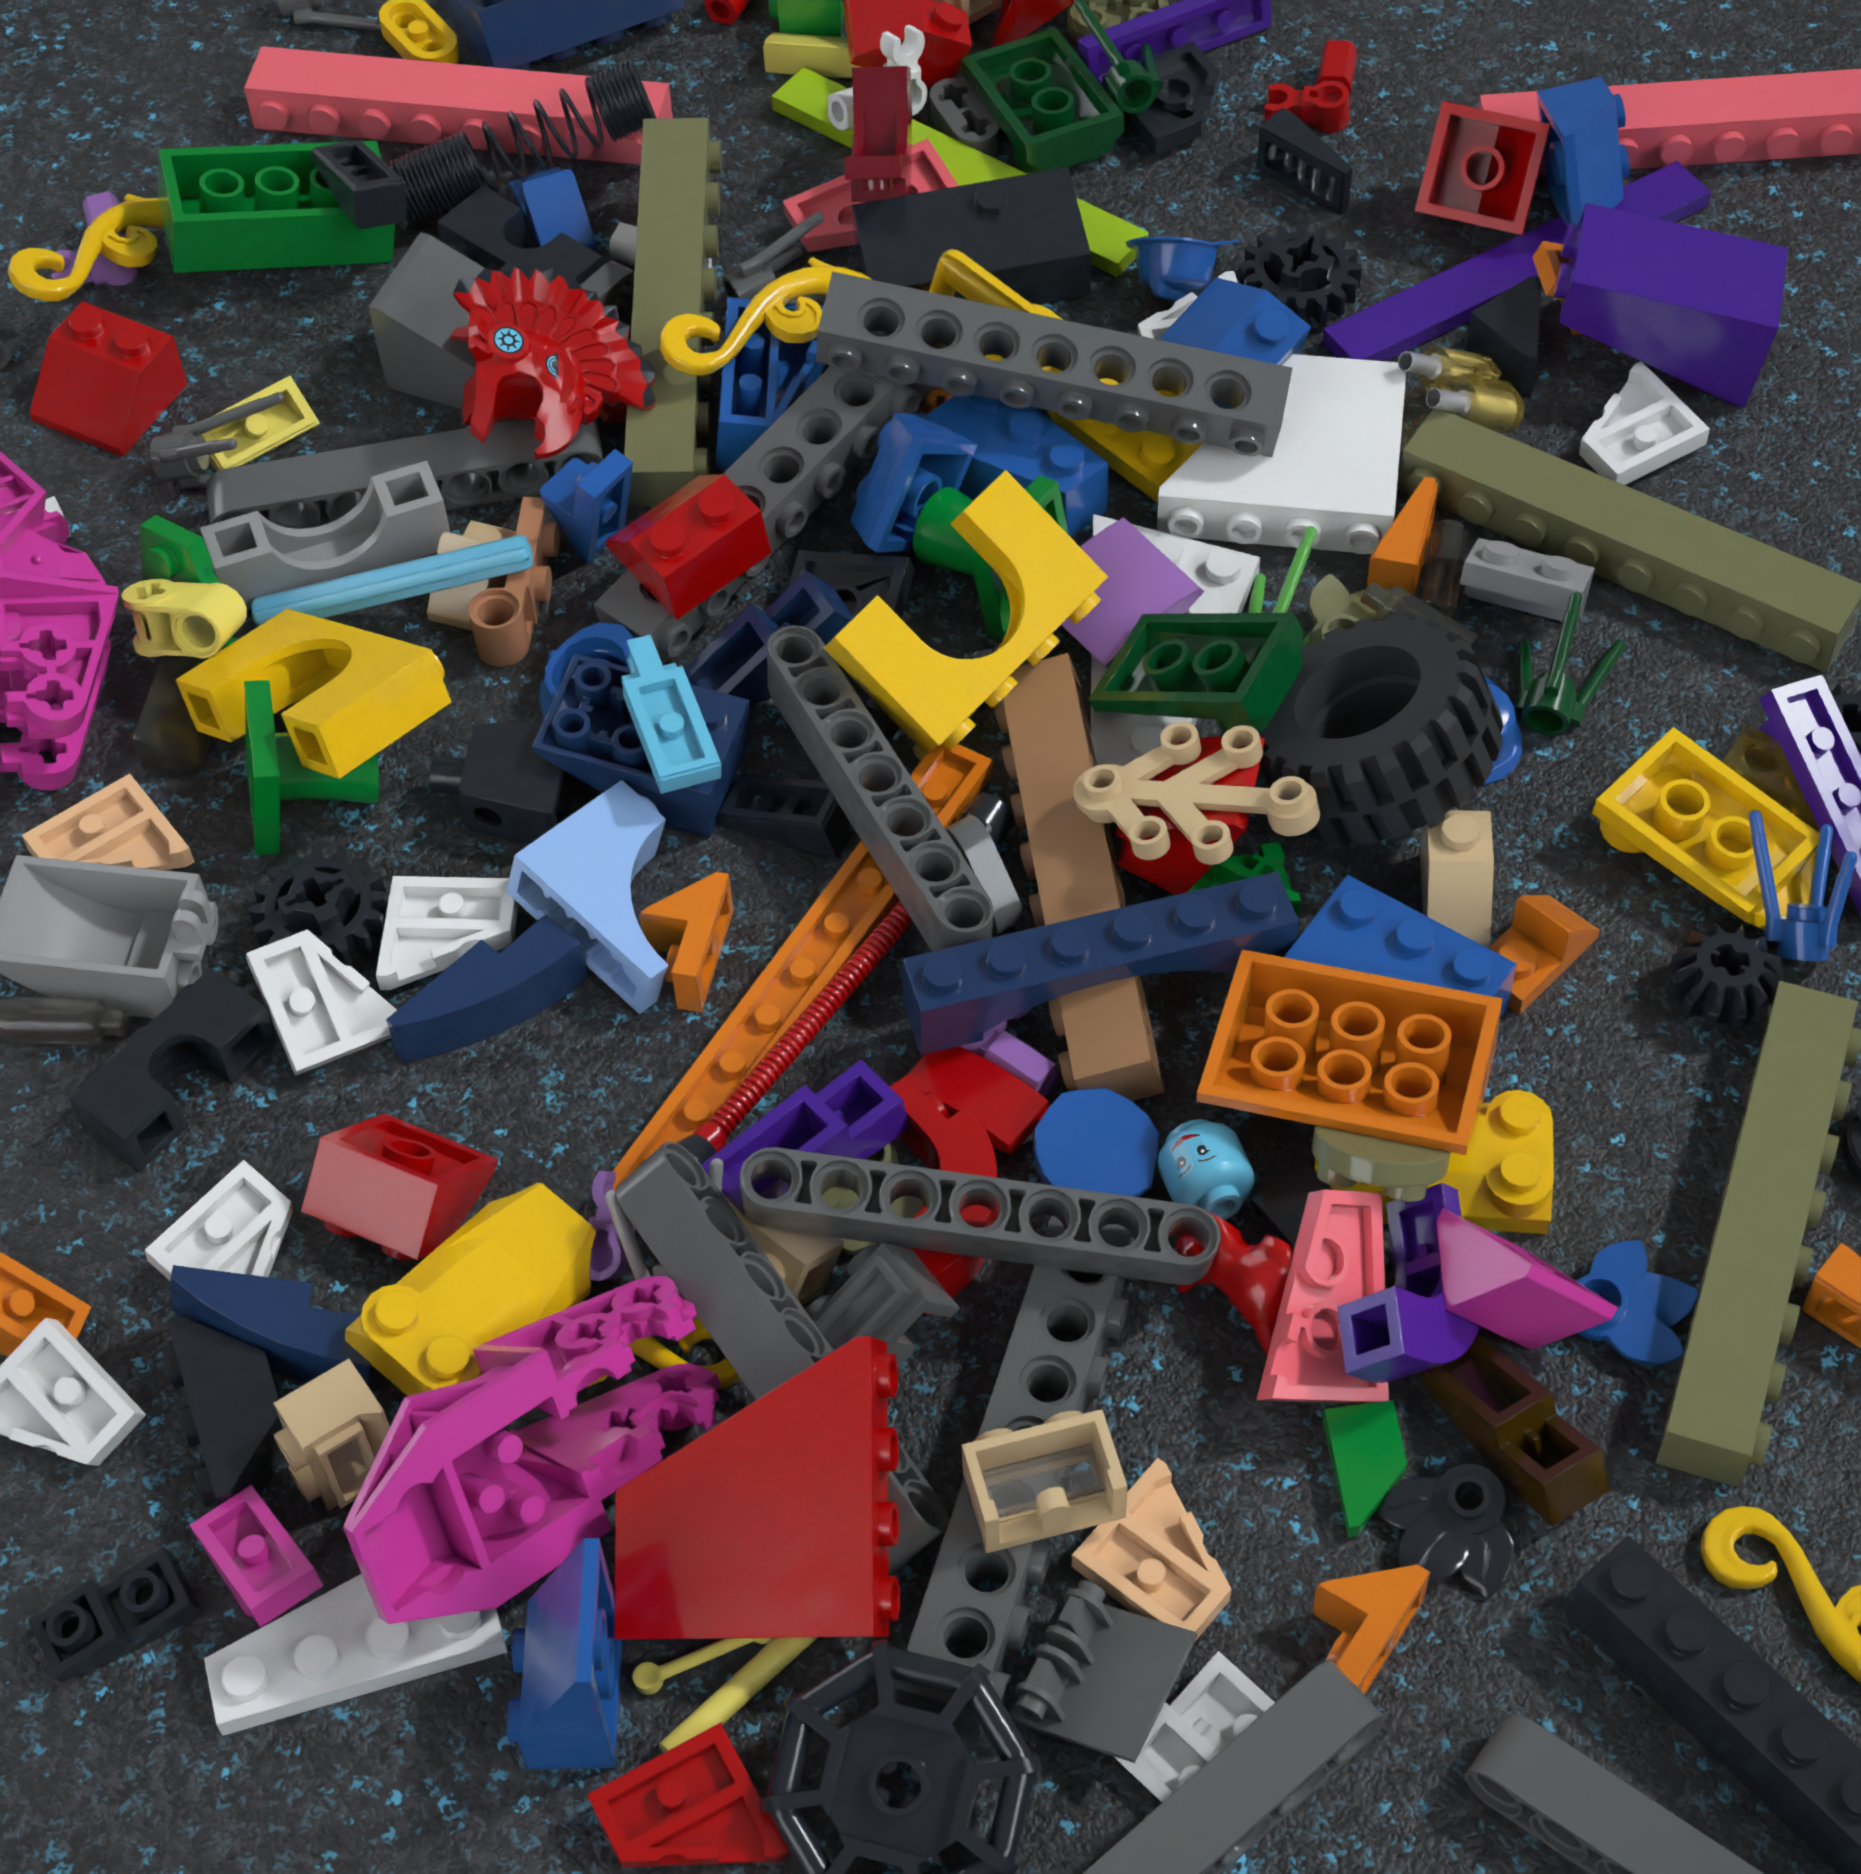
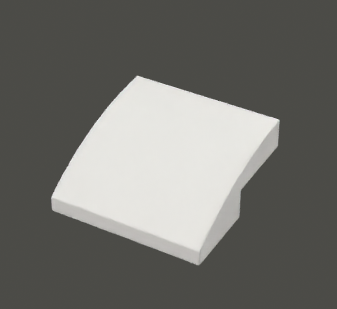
[1115,1651,1275,1803]

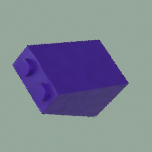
[1553,203,1788,407]

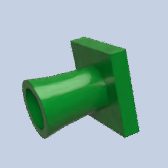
[913,475,1069,641]
[244,680,379,855]

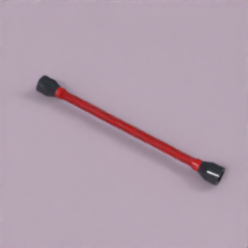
[675,792,1014,1164]

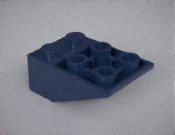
[532,653,749,838]

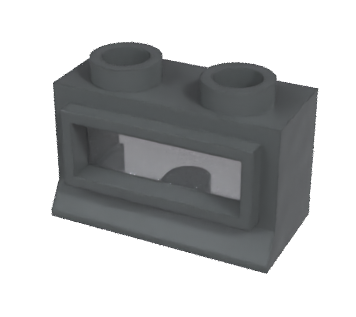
[805,1242,960,1365]

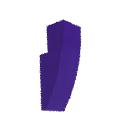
[701,1060,910,1215]

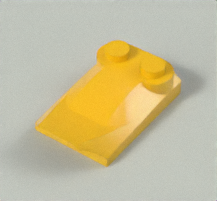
[1592,727,1820,931]
[1315,1090,1554,1235]
[345,1183,596,1396]

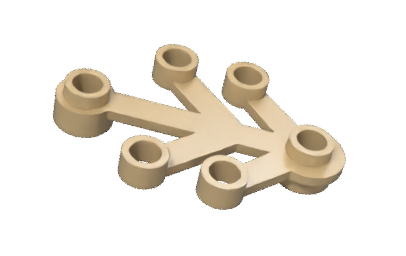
[1073,722,1320,865]

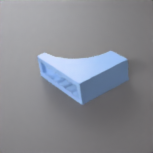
[506,780,669,1014]

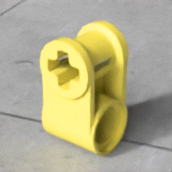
[121,579,247,659]

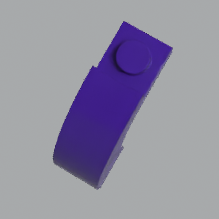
[1337,1183,1480,1383]

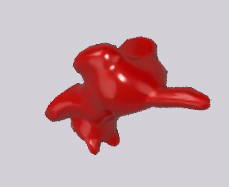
[1175,1212,1294,1357]

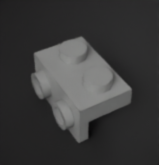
[1460,538,1595,624]

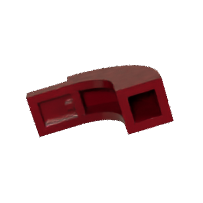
[844,66,912,202]

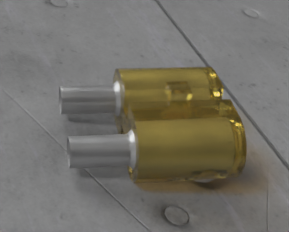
[1398,345,1524,433]

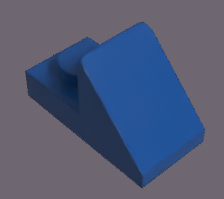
[509,167,597,251]
[540,449,633,564]

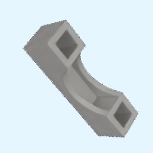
[200,460,450,610]

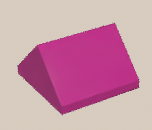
[1437,1208,1618,1351]

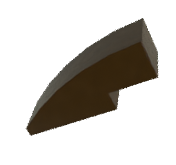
[1417,1334,1610,1526]

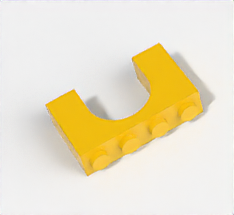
[823,470,1108,754]
[176,608,451,779]

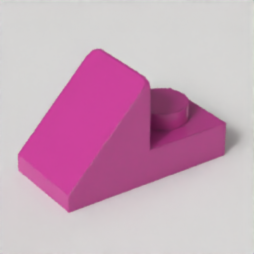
[189,1485,323,1628]

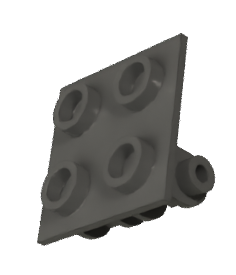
[1009,1580,1198,1763]

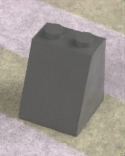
[368,232,507,421]

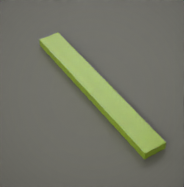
[771,67,1149,278]

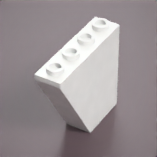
[1157,354,1406,554]

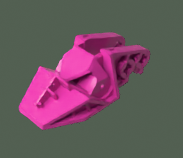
[0,451,119,791]
[343,1276,721,1624]

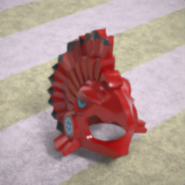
[450,263,656,460]

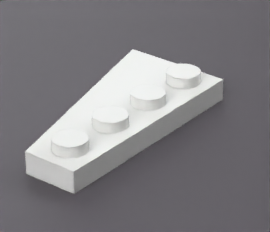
[204,1574,508,1736]

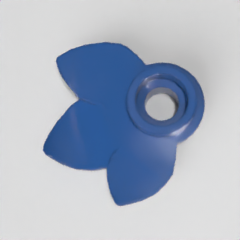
[1576,1240,1699,1365]

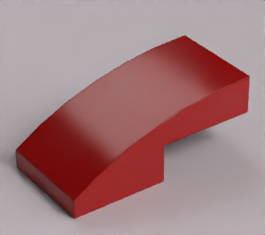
[907,1046,1050,1155]

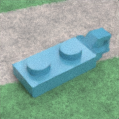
[621,634,721,794]

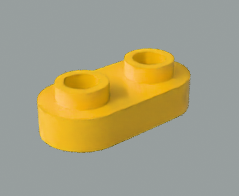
[379,0,460,64]

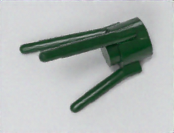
[1075,0,1163,114]
[1515,592,1625,736]

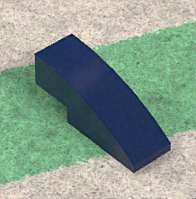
[684,571,854,707]
[386,914,588,1062]
[170,1265,372,1387]

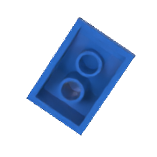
[507,1538,622,1769]

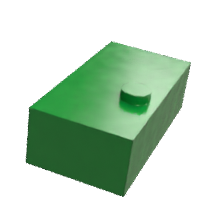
[158,141,395,273]

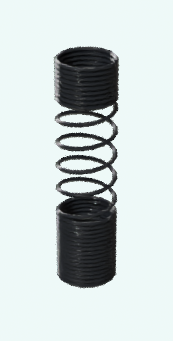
[385,59,657,227]

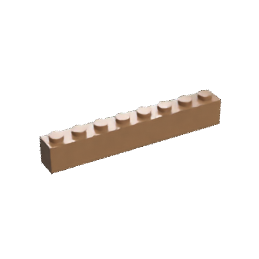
[994,653,1165,1101]

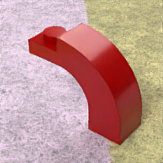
[889,1075,997,1318]

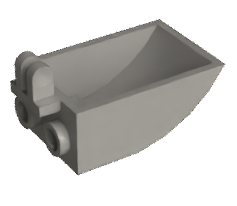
[0,855,218,1018]

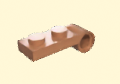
[468,497,560,667]

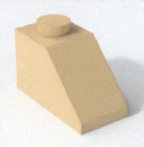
[1420,810,1494,948]

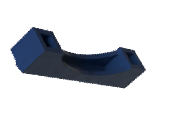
[903,871,1299,1055]

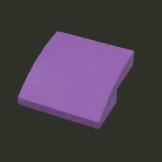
[1061,517,1205,669]

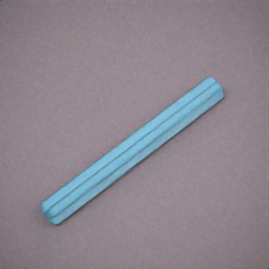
[251,535,533,626]

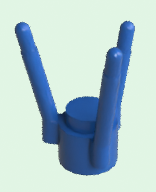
[1749,810,1857,961]

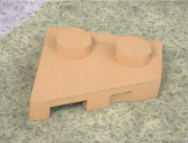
[22,773,194,870]
[1072,1458,1231,1643]

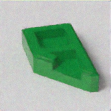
[1323,1400,1408,1538]

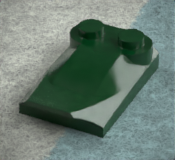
[961,28,1124,174]
[1088,613,1304,734]

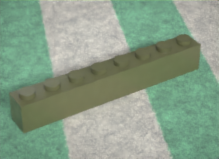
[624,118,722,507]
[1398,408,1861,673]
[1656,981,1861,1488]

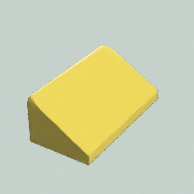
[763,32,862,79]
[198,376,320,471]

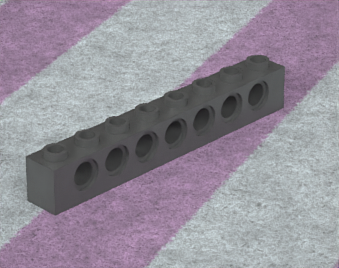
[816,272,1292,457]
[593,331,947,665]
[895,1216,1138,1740]

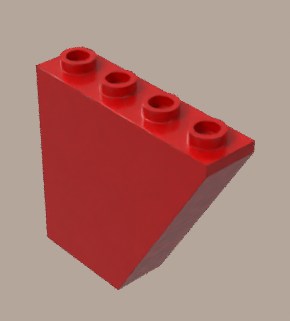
[614,1336,900,1639]

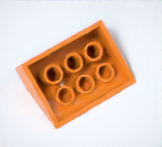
[1196,950,1503,1155]

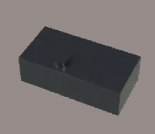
[852,167,1091,304]

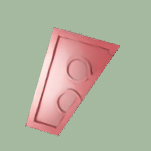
[783,139,958,252]
[1256,1189,1389,1404]

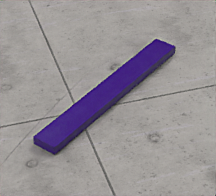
[1322,161,1711,362]

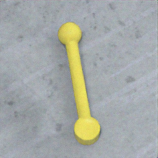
[632,1638,774,1695]

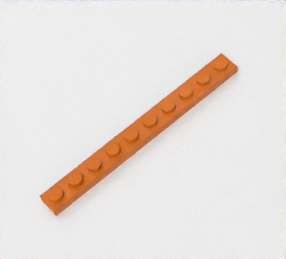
[612,744,993,1226]

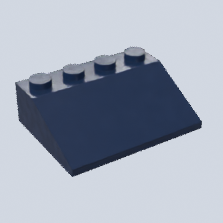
[438,0,686,70]

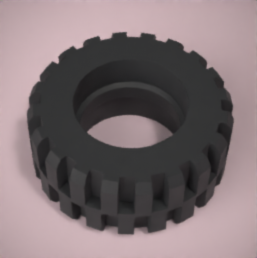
[1259,614,1503,848]

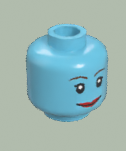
[1157,1119,1255,1220]

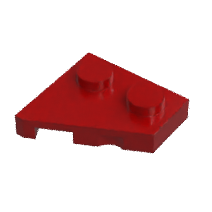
[587,1722,789,1868]

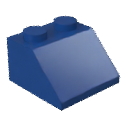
[1537,76,1630,226]
[1158,277,1311,409]
[850,413,978,552]

